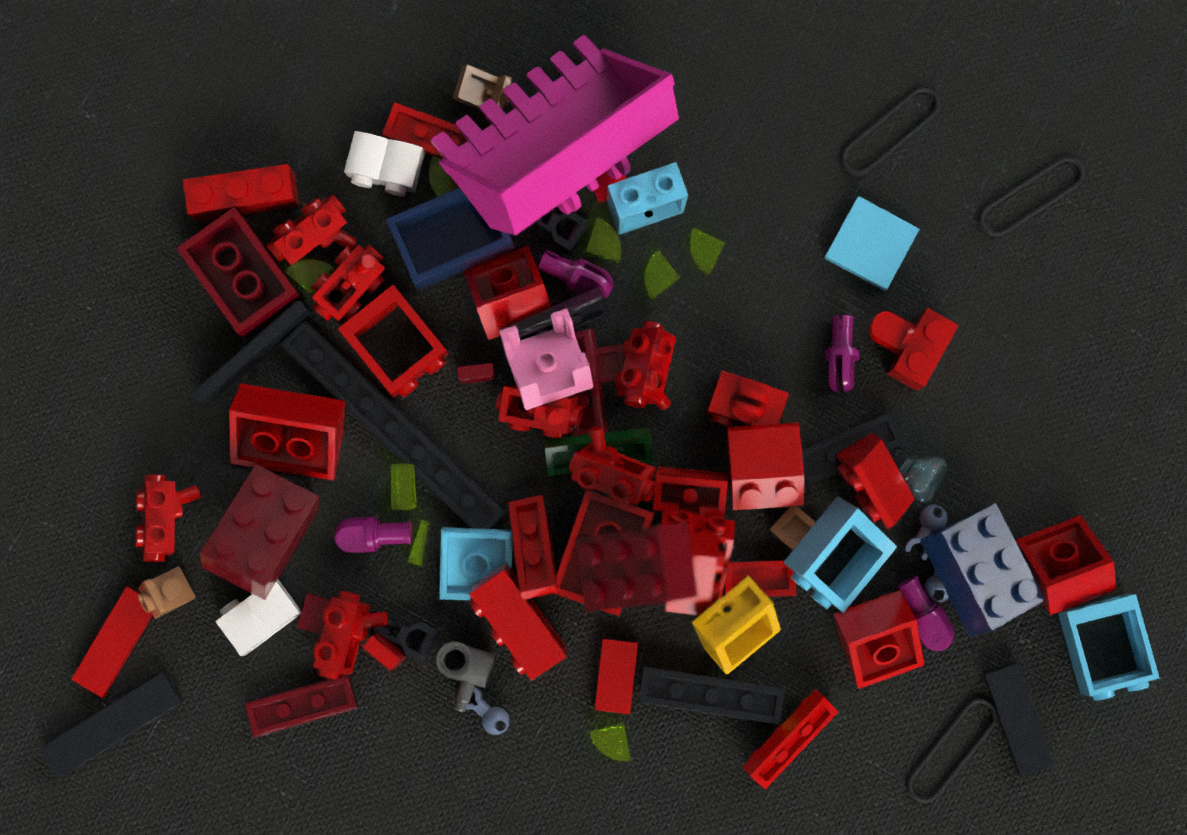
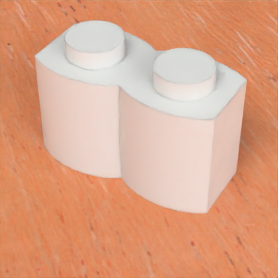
[344,131,425,196]
[216,580,302,656]

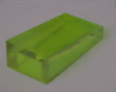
[391,464,417,510]
[408,520,430,567]

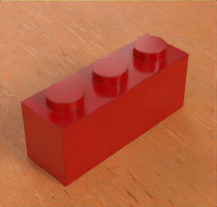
[183,164,300,222]
[469,562,568,681]

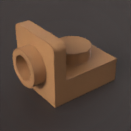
[770,506,816,550]
[138,566,196,619]

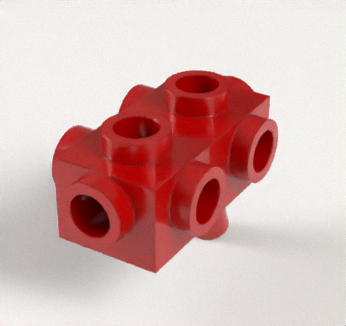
[266,195,357,266]
[310,244,385,321]
[615,321,676,410]
[496,382,583,438]
[569,426,656,505]
[135,475,201,562]
[313,590,388,680]

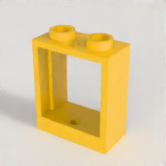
[692,576,781,675]

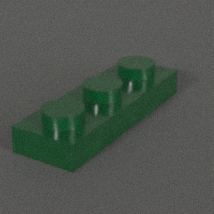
[544,428,653,476]

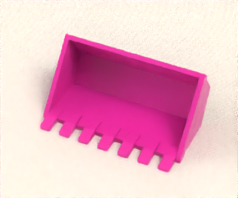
[431,35,679,235]

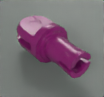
[538,249,613,299]
[825,315,859,392]
[334,517,413,553]
[897,575,955,651]

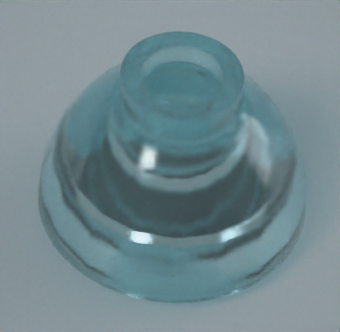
[900,456,947,503]

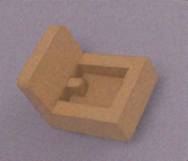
[452,64,512,110]

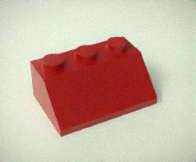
[229,384,345,481]

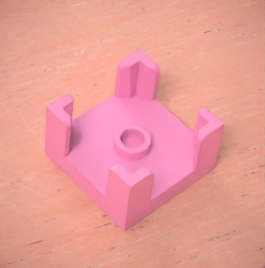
[499,308,594,410]

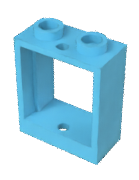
[607,162,688,235]
[783,496,897,613]
[1058,594,1159,701]

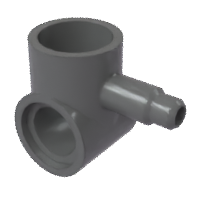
[436,642,495,712]

